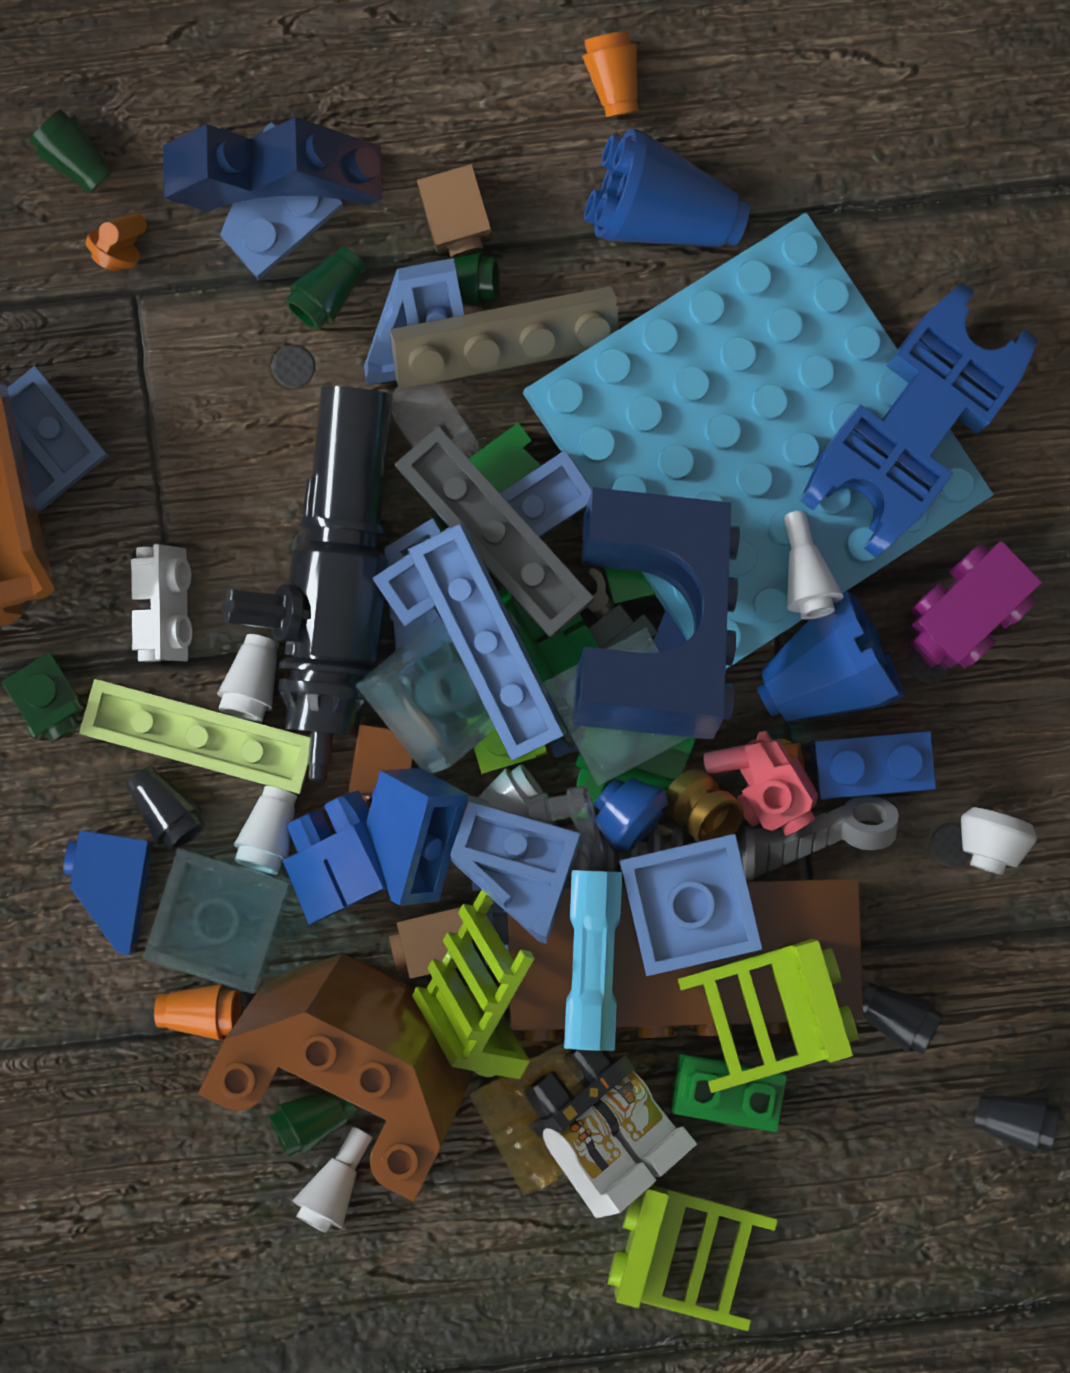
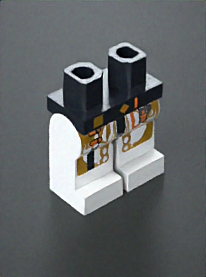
[524,1049,697,1218]

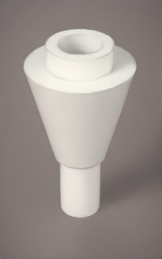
[784,511,844,619]
[292,1127,372,1233]

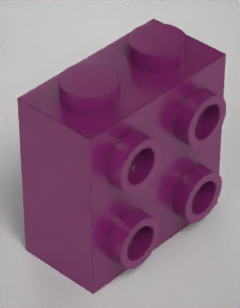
[905,541,1042,670]

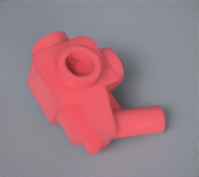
[704,731,819,836]

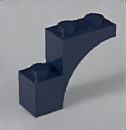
[163,117,382,212]

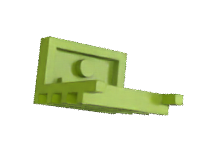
[412,890,535,1079]
[678,939,859,1093]
[607,1184,778,1331]

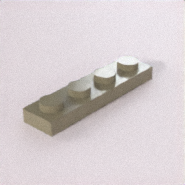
[390,286,619,390]

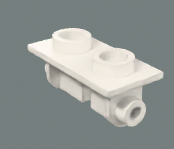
[131,544,192,662]

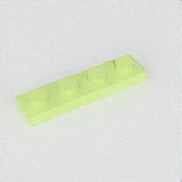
[79,679,310,794]

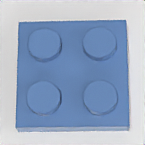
[619,834,762,976]

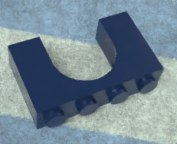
[573,487,740,740]

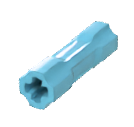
[564,870,622,1051]

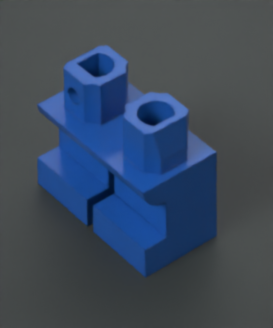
[283,790,387,924]

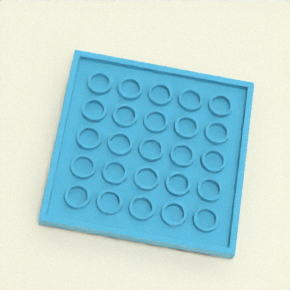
[523,213,994,669]

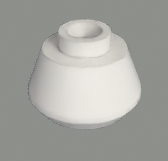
[961,807,1037,875]

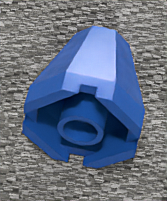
[757,592,906,722]

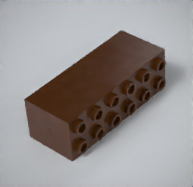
[508,879,863,1041]

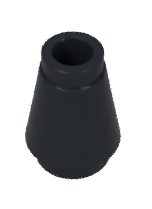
[126,766,206,852]
[862,982,944,1055]
[973,1094,1061,1155]

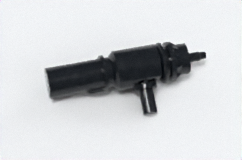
[221,386,393,782]

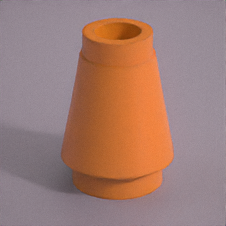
[582,31,639,118]
[154,983,242,1041]

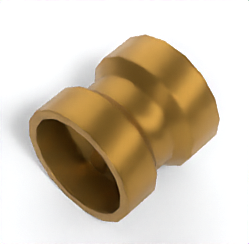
[666,768,744,842]

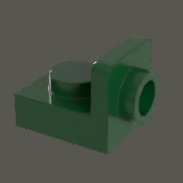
[1,652,86,743]

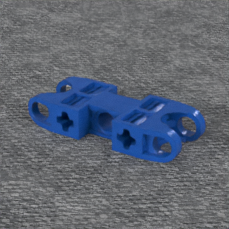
[800,282,1038,558]

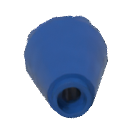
[584,128,750,247]

